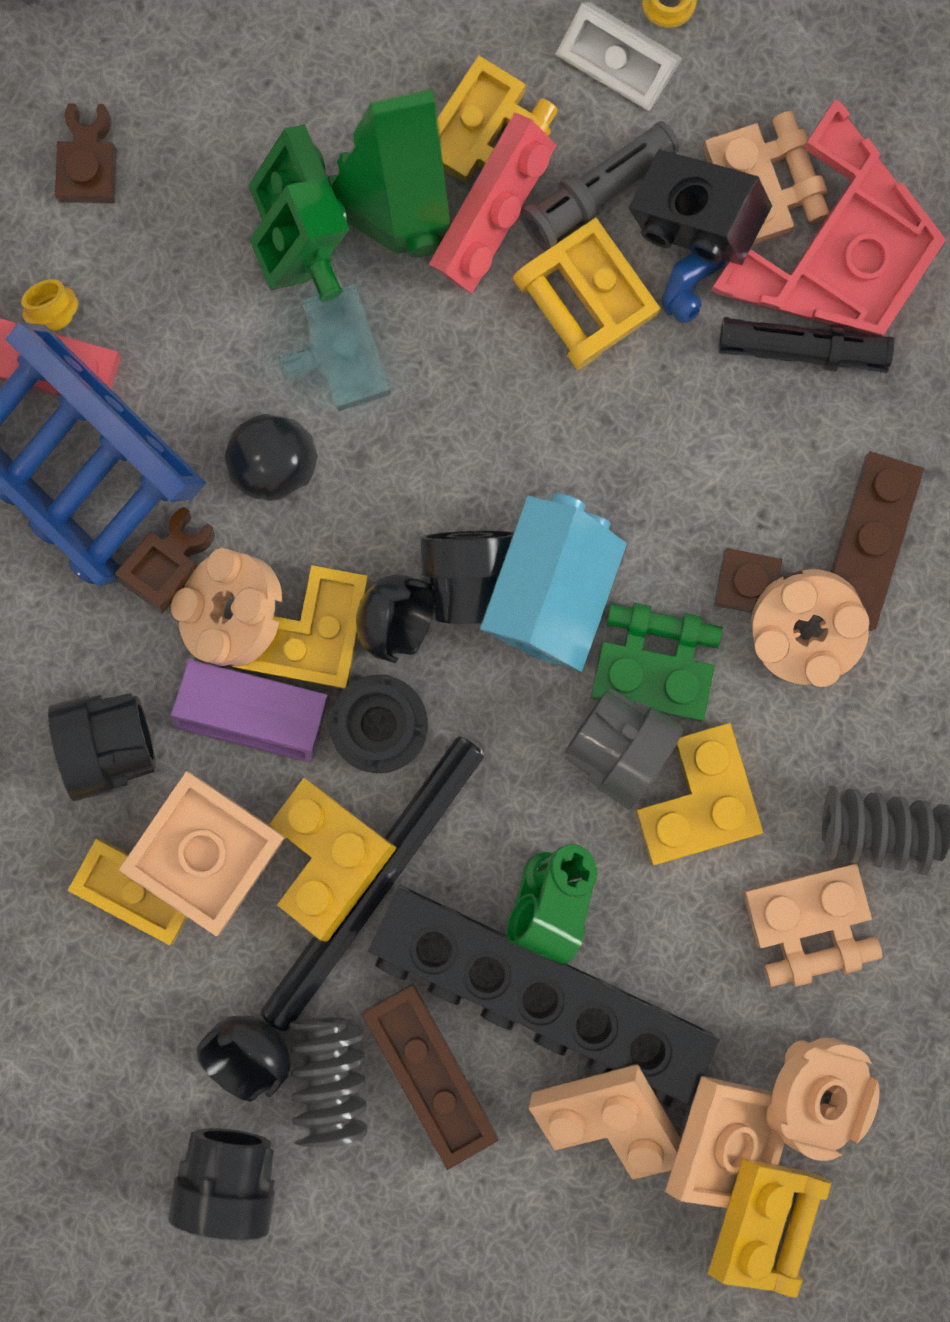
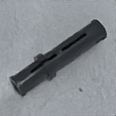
[718,317,894,373]

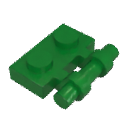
[590,602,723,722]

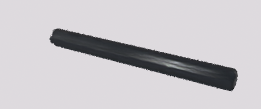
[261,736,484,1031]

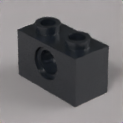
[628,149,772,265]

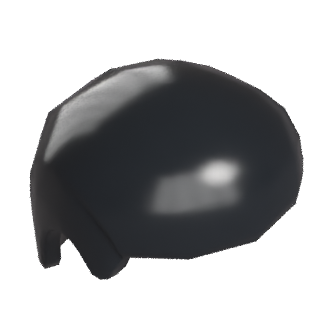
[224,414,318,501]
[356,574,435,663]
[196,1015,291,1102]

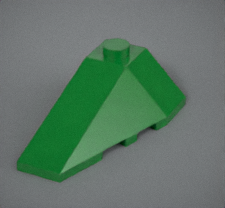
[328,89,450,257]

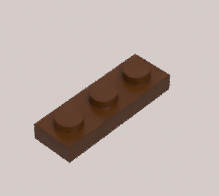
[830,451,924,631]
[362,983,499,1170]

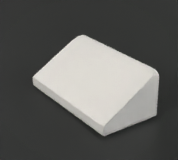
[555,2,683,111]

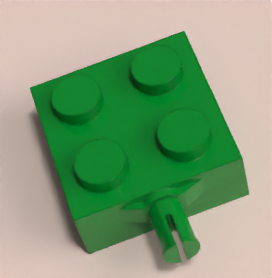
[248,125,349,302]

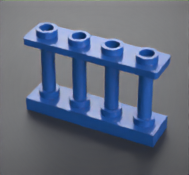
[0,322,206,586]

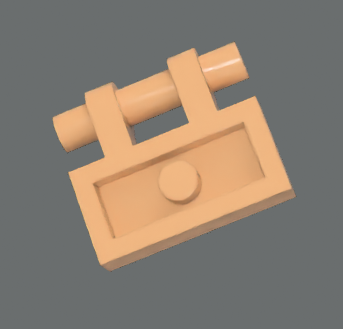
[702,111,830,245]
[743,863,883,988]

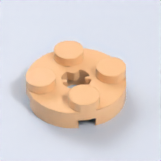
[171,548,282,666]
[751,569,869,687]
[766,1038,880,1161]

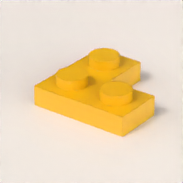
[232,565,369,689]
[635,723,764,866]
[269,778,397,942]
[68,838,188,946]

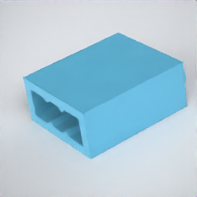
[480,493,627,672]

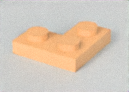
[529,1064,681,1180]

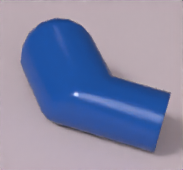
[662,253,725,323]

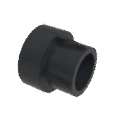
[420,530,514,624]
[329,674,428,774]
[48,693,156,802]
[168,1128,275,1240]

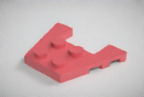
[710,99,946,336]

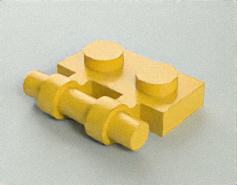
[437,55,558,184]

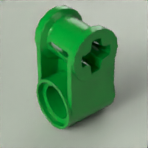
[506,844,597,965]

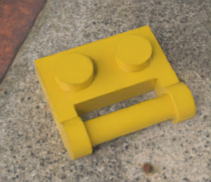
[512,217,661,370]
[708,1158,832,1298]

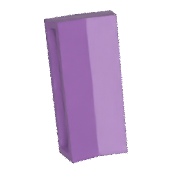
[171,659,330,763]

